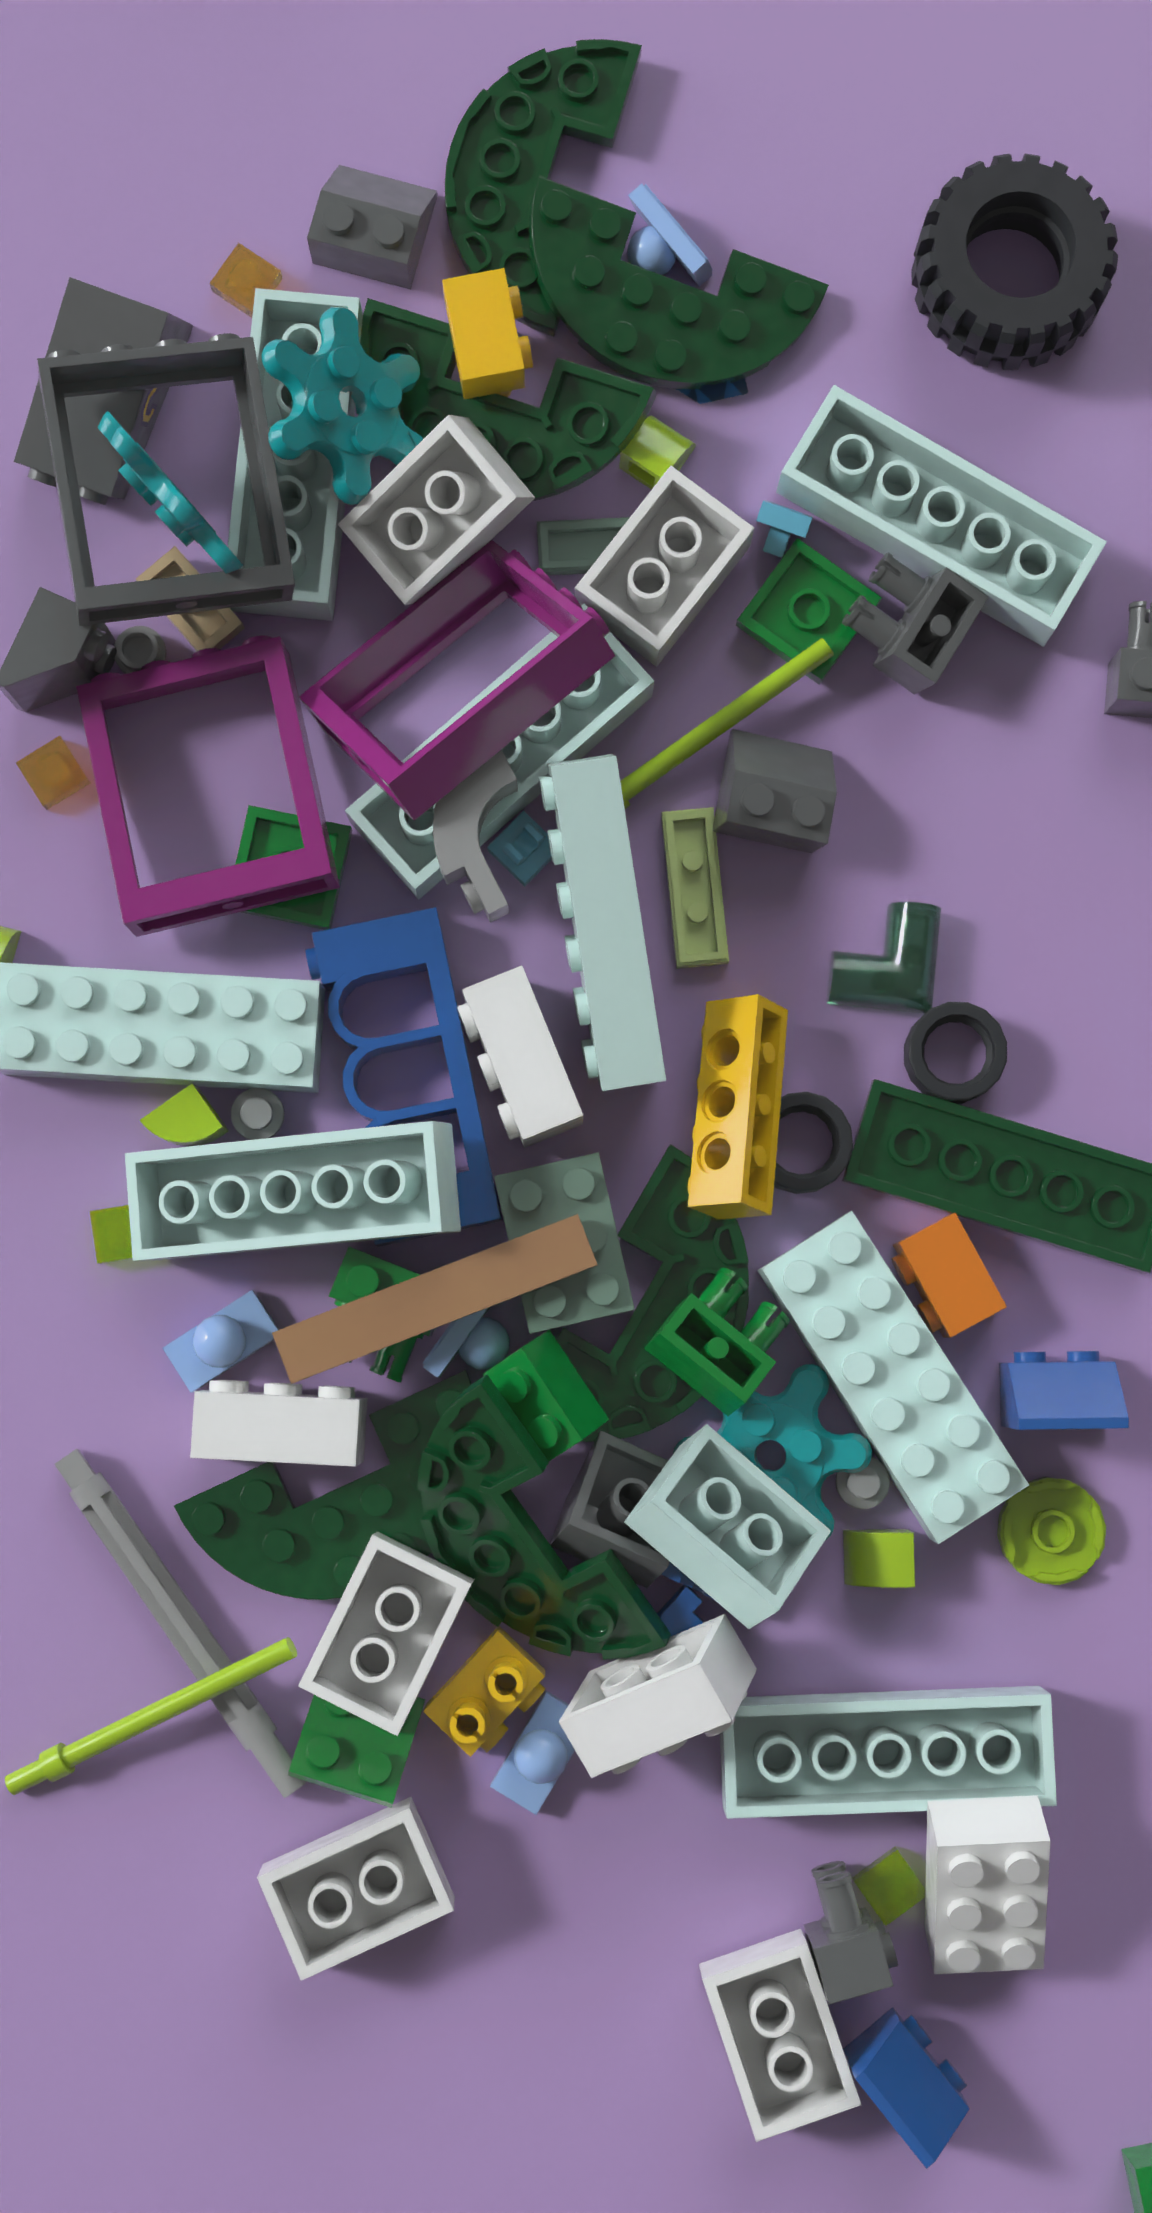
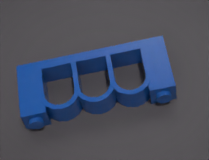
[305,907,502,1247]

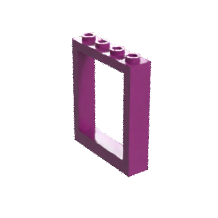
[299,540,615,821]
[76,635,340,937]

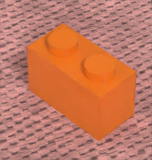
[891,1213,1007,1338]

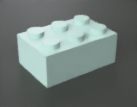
[624,1424,831,1629]

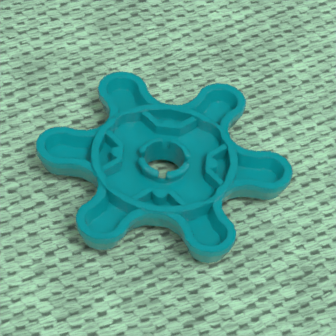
[262,307,423,505]
[97,411,243,574]
[673,1364,873,1541]

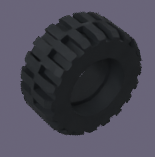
[911,154,1119,370]

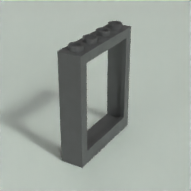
[37,333,295,626]

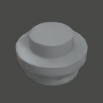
[114,626,166,674]
[231,1088,284,1140]
[836,1457,890,1509]

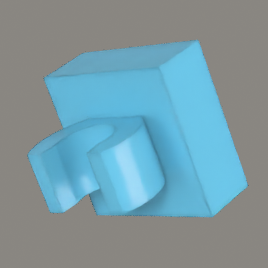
[756,500,813,558]
[487,810,552,887]

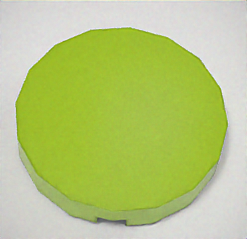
[997,1477,1106,1585]

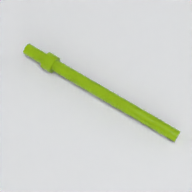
[620,638,834,809]
[5,1637,297,1795]

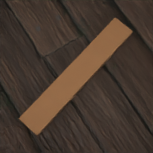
[272,1214,598,1384]

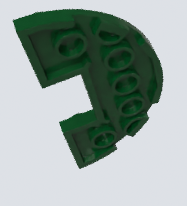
[445,39,642,337]
[529,176,829,389]
[360,298,657,501]
[556,1144,749,1442]
[174,1370,471,1600]
[417,1375,671,1659]

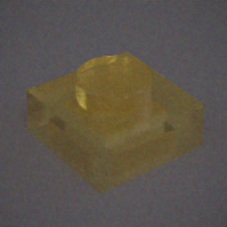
[209,242,283,318]
[16,736,91,810]

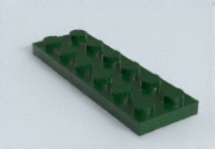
[842,1079,1152,1274]

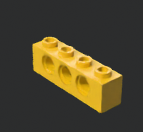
[688,994,788,1219]

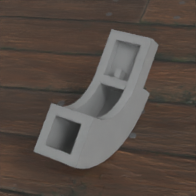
[433,750,518,923]

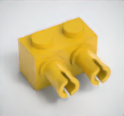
[442,268,533,399]
[423,1626,546,1757]

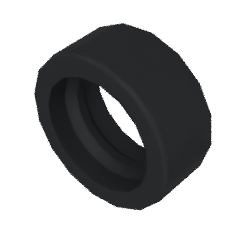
[904,1002,1007,1104]
[774,1092,853,1194]

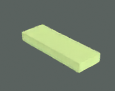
[661,807,729,969]

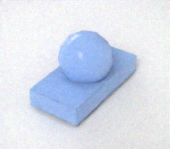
[627,183,713,287]
[162,1290,279,1393]
[423,1307,510,1378]
[490,1691,575,1815]

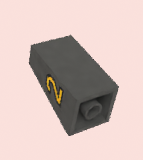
[14,277,193,505]

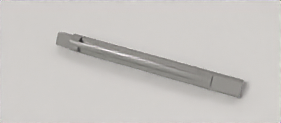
[54,1449,307,1798]

